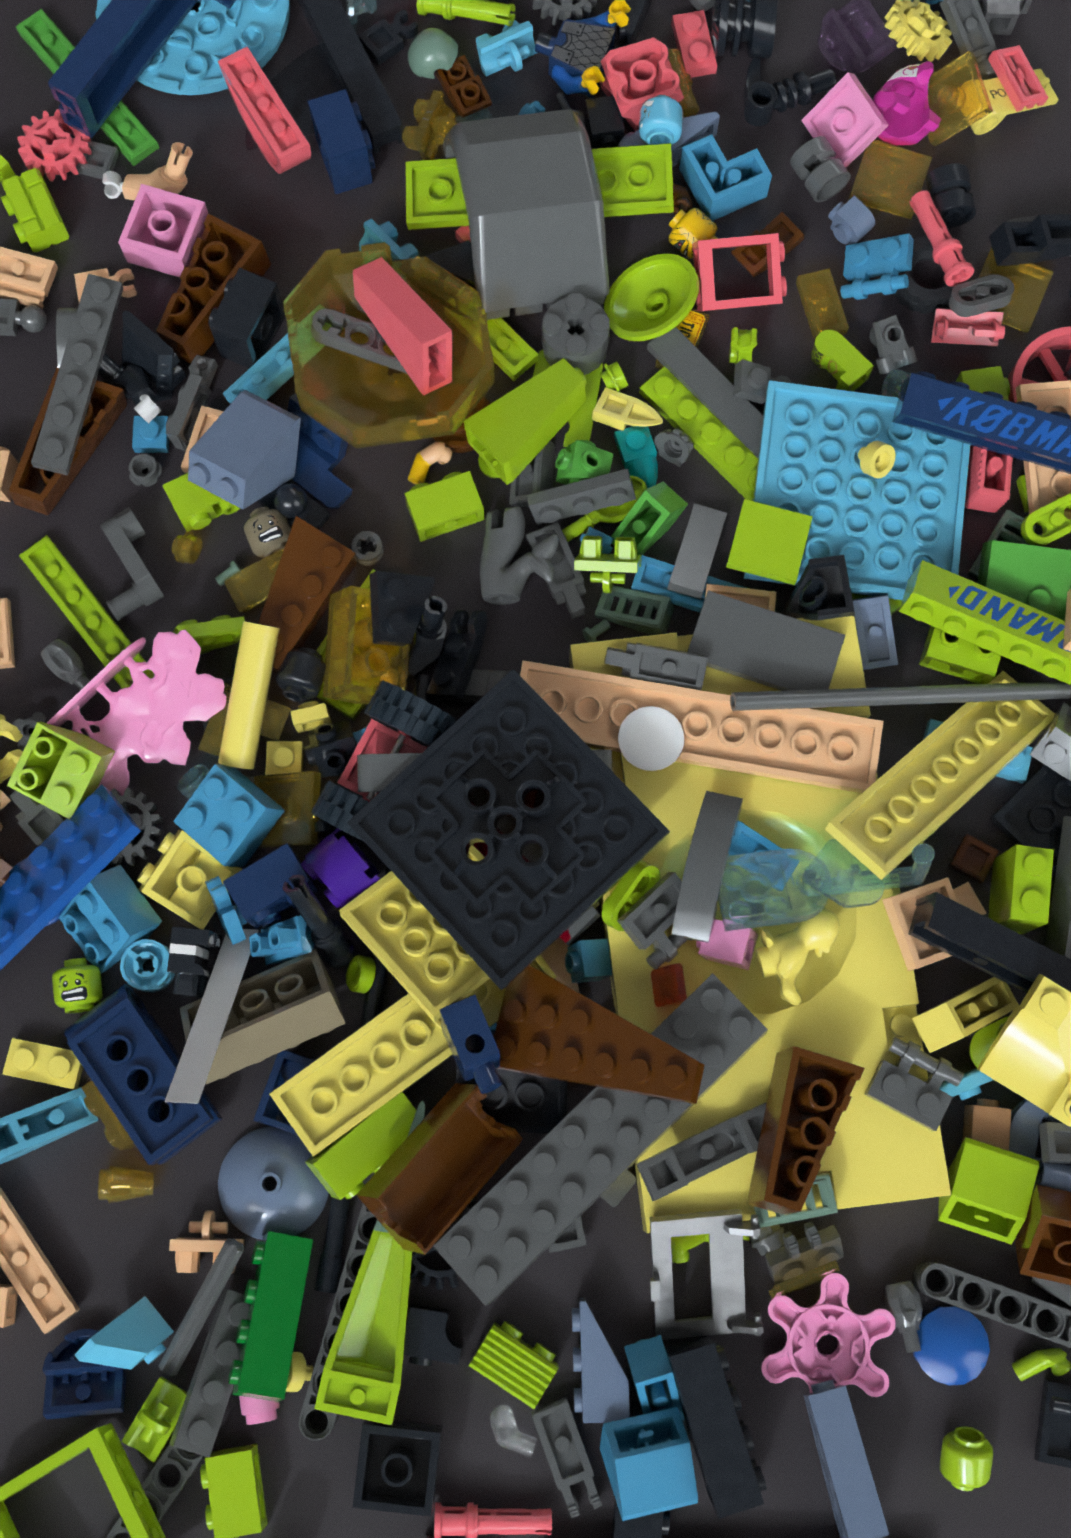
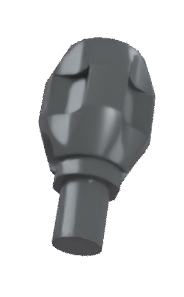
[41,639,90,690]
[884,1281,922,1353]

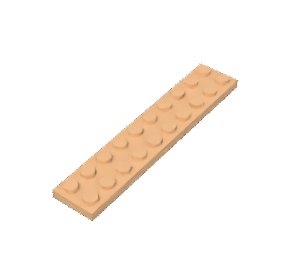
[520,660,884,793]

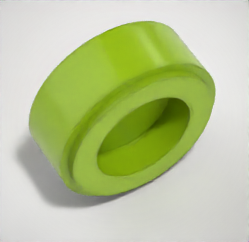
[346,955,376,993]

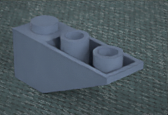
[572,1298,630,1423]

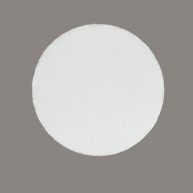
[618,706,684,771]

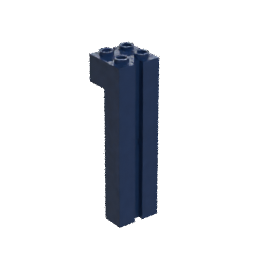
[48,0,236,138]

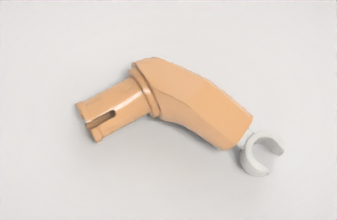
[102,142,193,200]

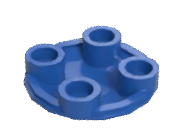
[913,1306,990,1386]

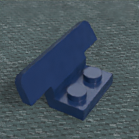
[287,390,353,509]

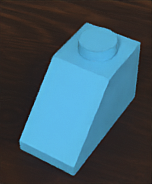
[75,1296,174,1370]

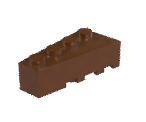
[156,213,271,364]

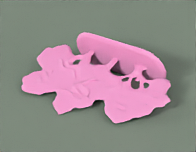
[47,630,226,796]

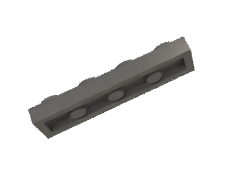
[169,1289,250,1457]

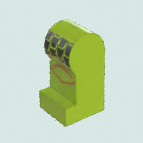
[811,330,874,392]

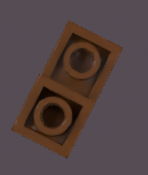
[436,55,492,118]

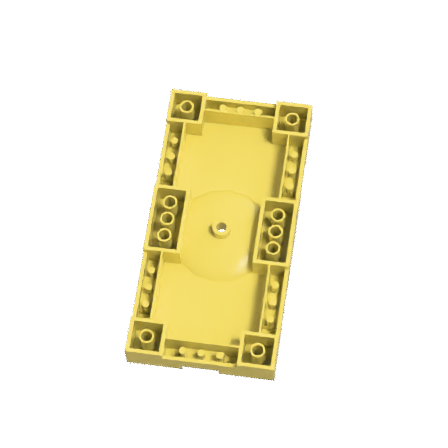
[569,616,951,1233]

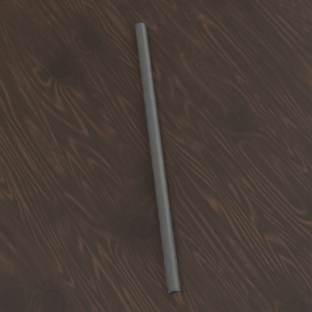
[730,681,1071,711]

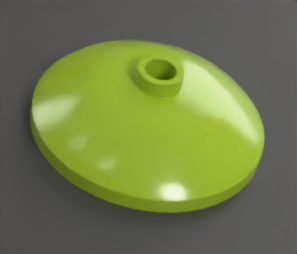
[604,254,699,341]

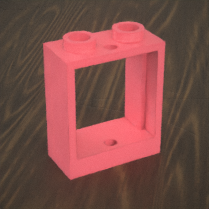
[692,233,787,312]

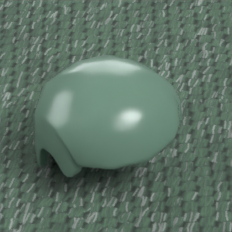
[408,28,458,79]

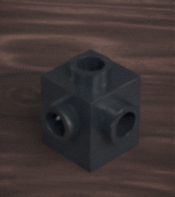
[304,719,357,778]

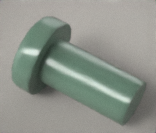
[215,561,243,586]
[582,619,611,643]

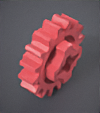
[17,109,92,182]

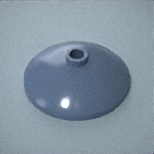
[218,1126,329,1240]

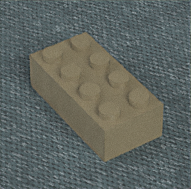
[180,949,346,1084]

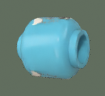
[639,95,683,145]

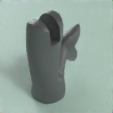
[480,507,558,605]

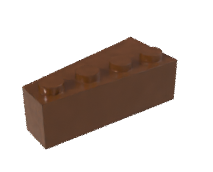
[9,367,127,516]
[258,516,357,674]
[747,1046,865,1214]

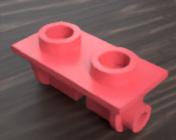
[931,308,1005,346]

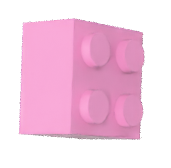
[118,184,208,278]

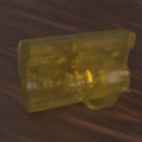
[402,90,457,160]

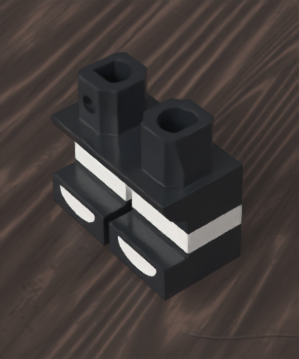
[167,927,222,998]

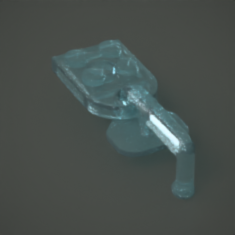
[718,839,935,931]

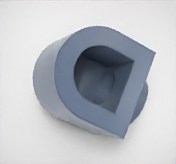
[828,195,875,245]

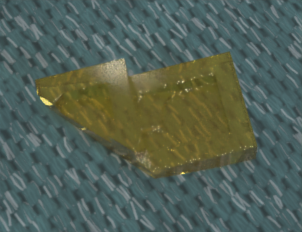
[224,550,283,613]

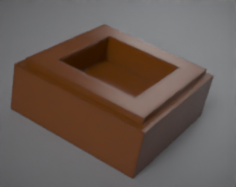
[948,834,999,883]

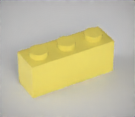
[912,977,1019,1053]

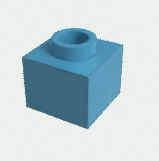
[565,939,612,983]

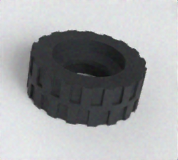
[893,234,967,314]

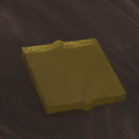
[768,1260,840,1299]

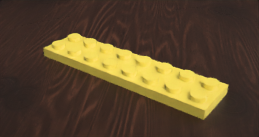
[825,671,1055,880]
[269,955,557,1157]

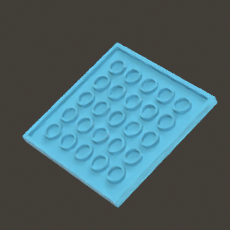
[744,380,970,600]

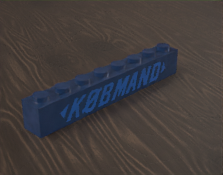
[892,371,1071,474]

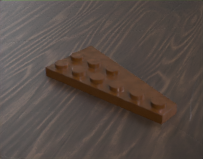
[494,965,705,1104]

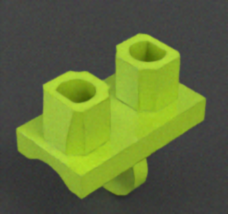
[574,535,642,593]
[121,1376,187,1462]

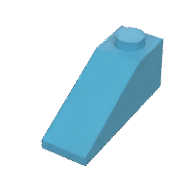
[0,1086,99,1164]

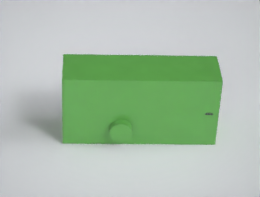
[977,540,1071,621]

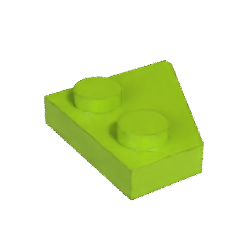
[173,615,245,655]

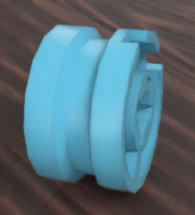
[120,939,176,993]

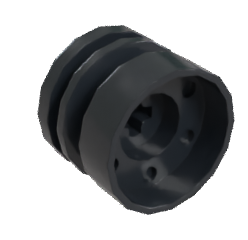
[711,0,778,59]

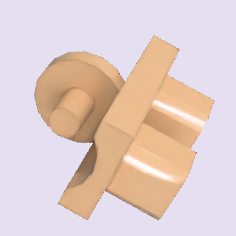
[169,1210,245,1273]

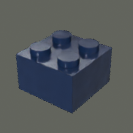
[308,89,376,194]
[223,843,318,929]

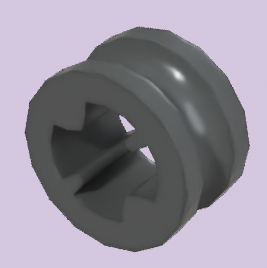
[351,531,384,566]

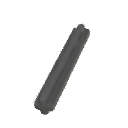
[159,1238,244,1376]

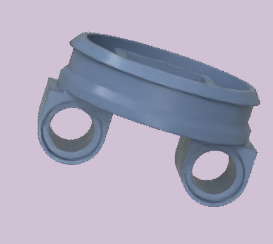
[1009,1099,1071,1192]

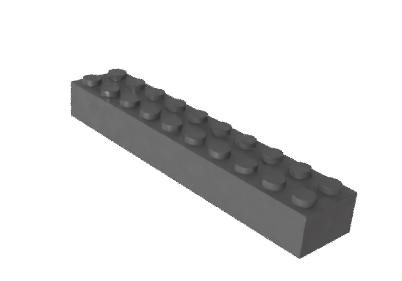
[433,973,768,1306]

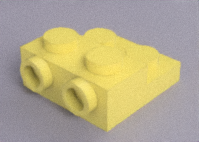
[137,829,243,929]

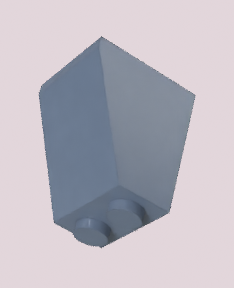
[188,390,301,509]

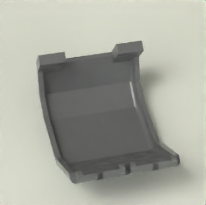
[443,109,610,320]

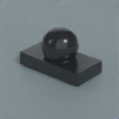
[257,481,331,530]

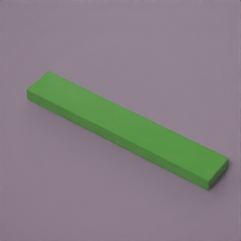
[16,8,159,166]

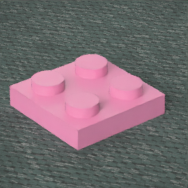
[801,72,889,167]

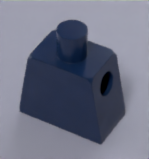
[439,995,502,1094]

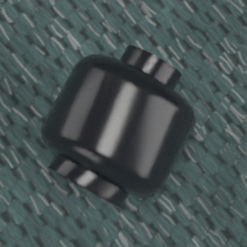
[276,647,328,702]

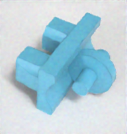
[476,20,537,77]

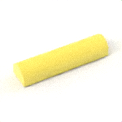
[218,621,280,770]

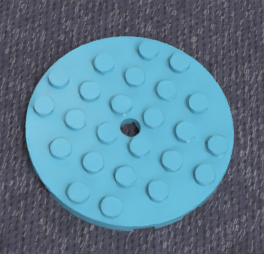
[96,0,290,95]

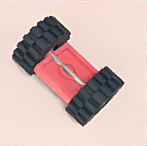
[311,680,458,841]

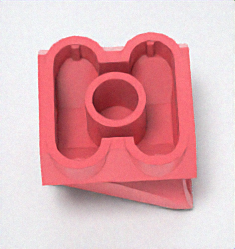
[600,37,684,132]

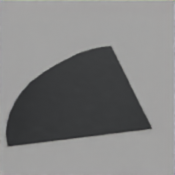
[245,45,342,151]

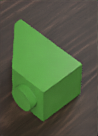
[611,481,688,555]

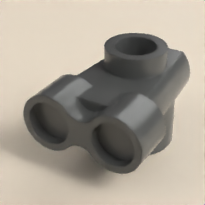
[869,314,918,375]

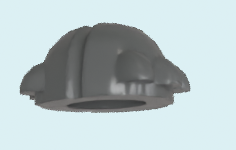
[655,428,694,467]

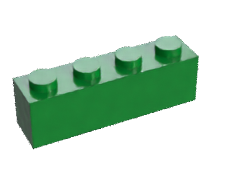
[228,1231,313,1402]

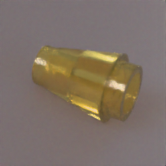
[98,1165,154,1204]

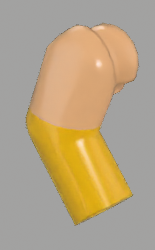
[408,442,452,485]

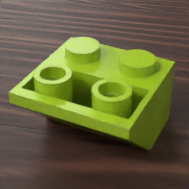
[7,721,115,819]
[938,1137,1039,1245]

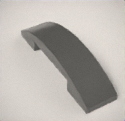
[672,791,743,943]
[636,1102,767,1201]

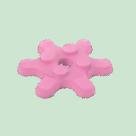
[761,1272,896,1397]

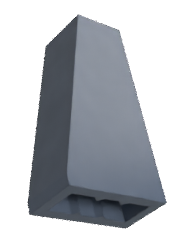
[803,1380,889,1538]

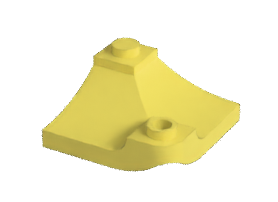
[977,974,1071,1127]

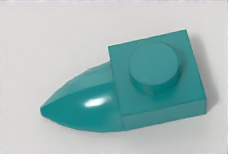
[614,426,658,489]

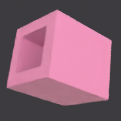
[696,919,758,970]

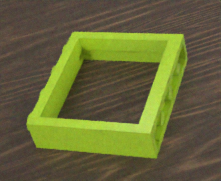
[0,1423,166,1538]

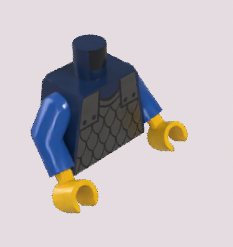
[535,0,631,98]

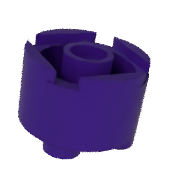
[301,828,382,908]

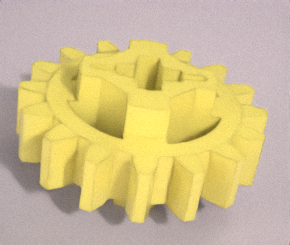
[885,0,952,62]

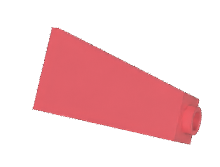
[353,257,452,396]

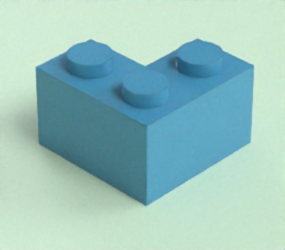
[679,134,772,221]

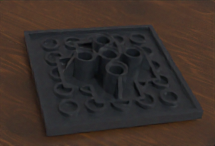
[347,669,670,990]

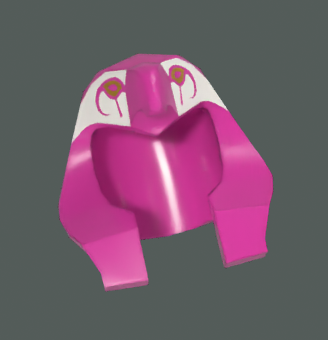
[872,61,941,146]

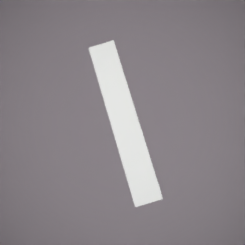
[165,929,259,1104]

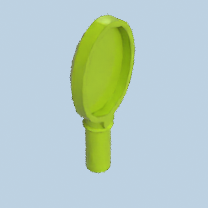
[562,476,647,542]

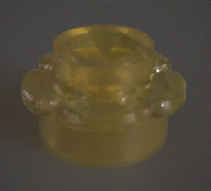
[172,531,202,564]

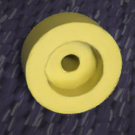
[858,440,896,479]
[286,1352,314,1392]

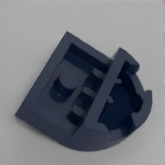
[42,1329,126,1419]

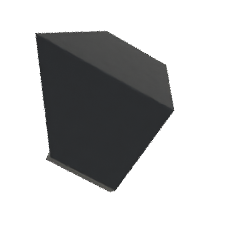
[780,555,855,620]

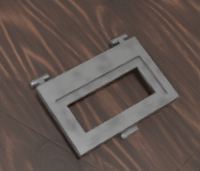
[650,1209,763,1340]

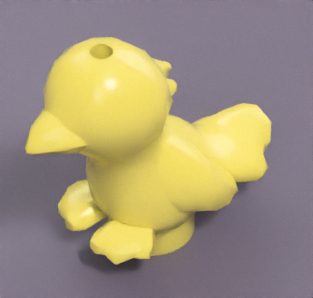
[755,900,840,1005]

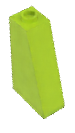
[464,358,587,485]

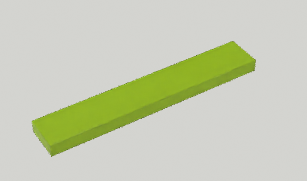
[19,535,155,689]

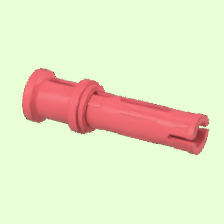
[909,190,974,287]
[434,1502,552,1538]

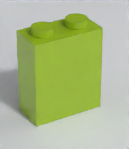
[988,844,1054,934]

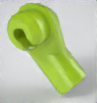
[1012,1348,1071,1381]

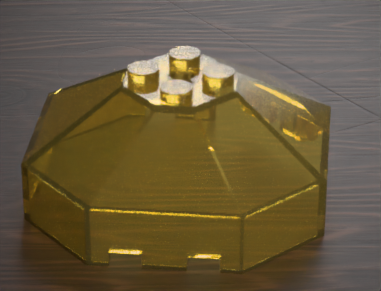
[283,242,495,449]

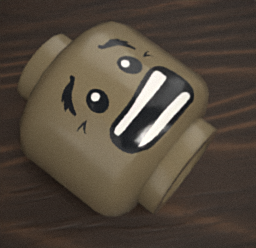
[244,507,291,561]

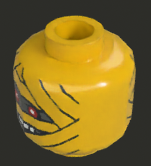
[669,208,718,259]

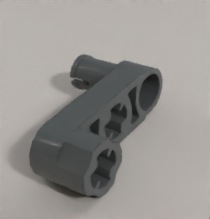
[99,507,165,621]

